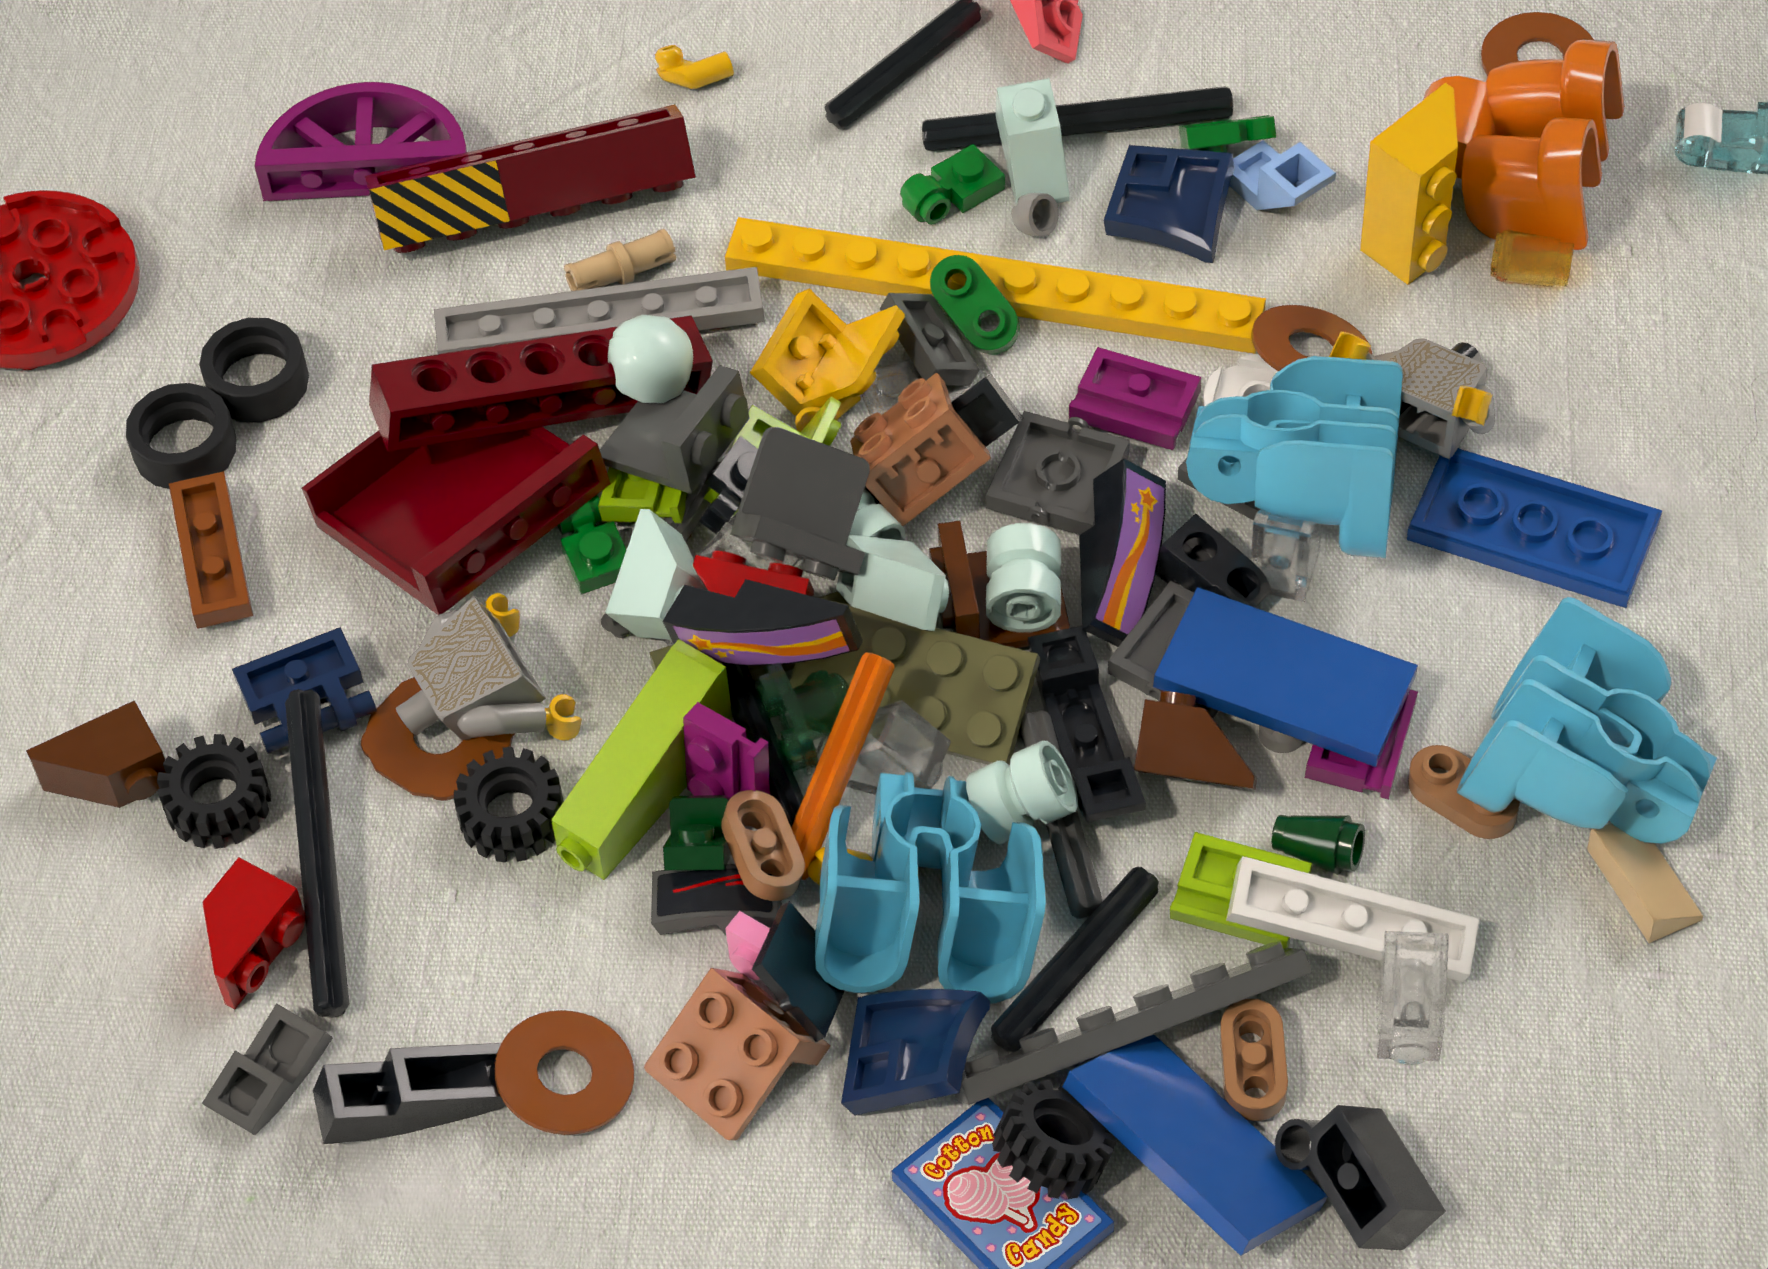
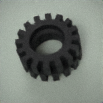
[157,734,271,849]
[454,747,564,862]
[992,1080,1117,1199]

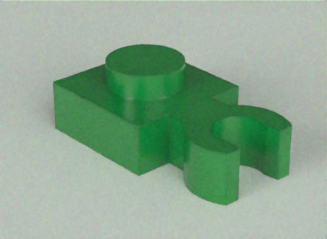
[1179,115,1276,153]

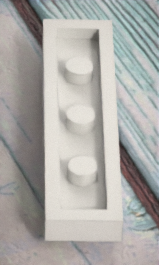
[1226,856,1480,982]

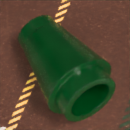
[1271,815,1365,875]

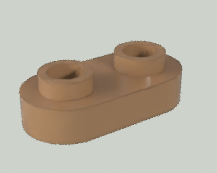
[1408,745,1520,839]
[722,790,805,901]
[1220,999,1288,1121]

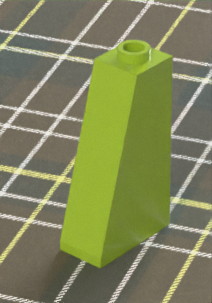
[551,639,733,880]

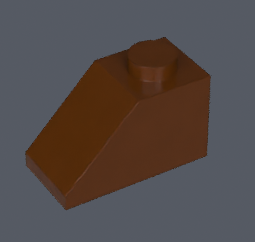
[1134,690,1257,790]
[26,700,166,808]

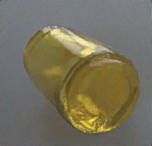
[1490,230,1574,288]

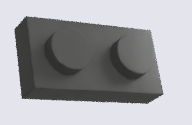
[880,293,980,386]

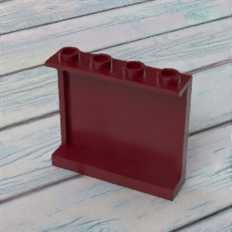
[301,427,611,615]

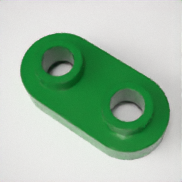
[930,255,1020,355]

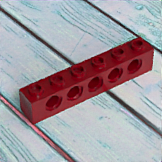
[369,315,713,452]

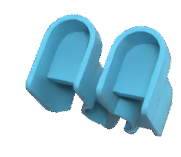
[1186,356,1403,559]
[1457,597,1717,844]
[815,772,1046,1004]

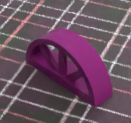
[254,82,467,201]

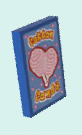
[891,1097,1114,1269]

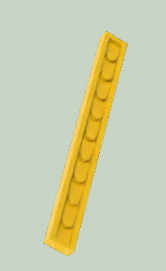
[725,217,1266,354]

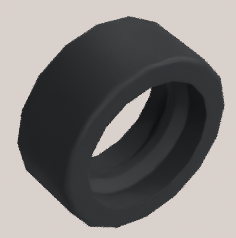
[199,317,309,423]
[126,383,236,489]

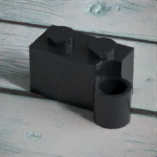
[1275,1105,1446,1250]

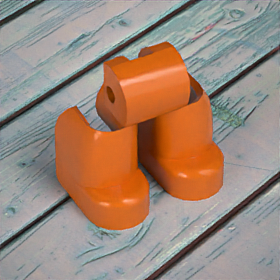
[1423,40,1625,250]

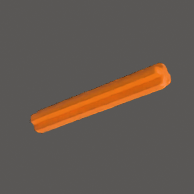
[791,652,895,880]

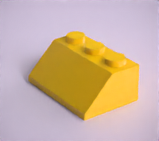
[1360,83,1458,285]

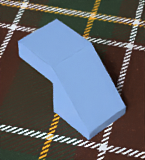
[1229,140,1336,210]

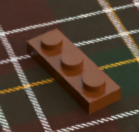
[169,471,253,629]

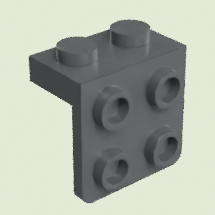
[600,365,750,494]
[730,427,870,581]

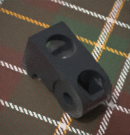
[1156,514,1270,608]

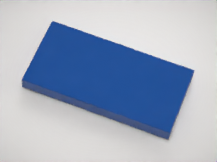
[1407,448,1662,608]
[1153,587,1418,767]
[1062,1034,1327,1256]

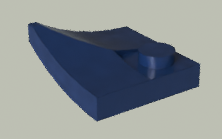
[1103,145,1234,263]
[841,989,991,1116]

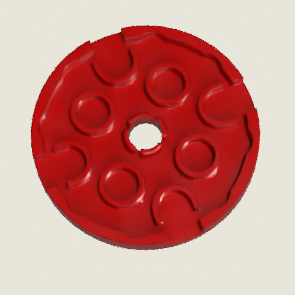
[0,190,140,370]

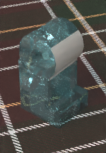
[1675,102,1768,175]

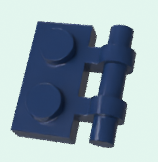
[232,627,377,754]

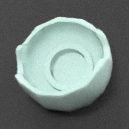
[608,315,693,403]

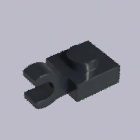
[699,436,758,535]

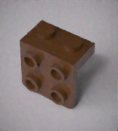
[929,520,1070,648]

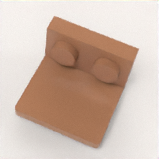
[850,373,991,526]
[644,968,831,1141]

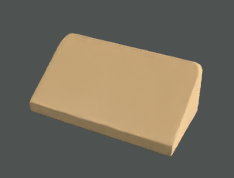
[1587,824,1703,943]

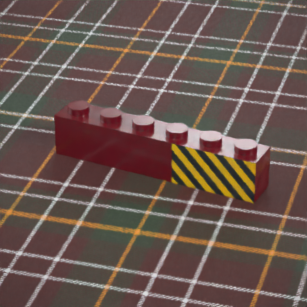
[365,104,696,253]

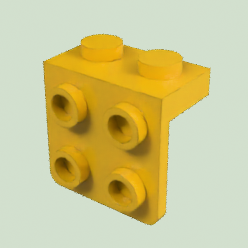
[750,288,905,416]

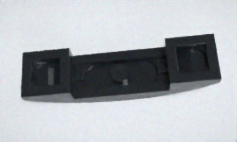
[1028,626,1146,823]

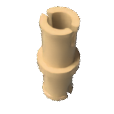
[564,229,676,291]

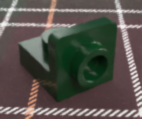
[663,795,732,871]

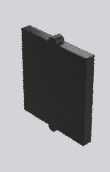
[752,901,845,1042]

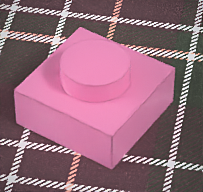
[725,911,770,980]

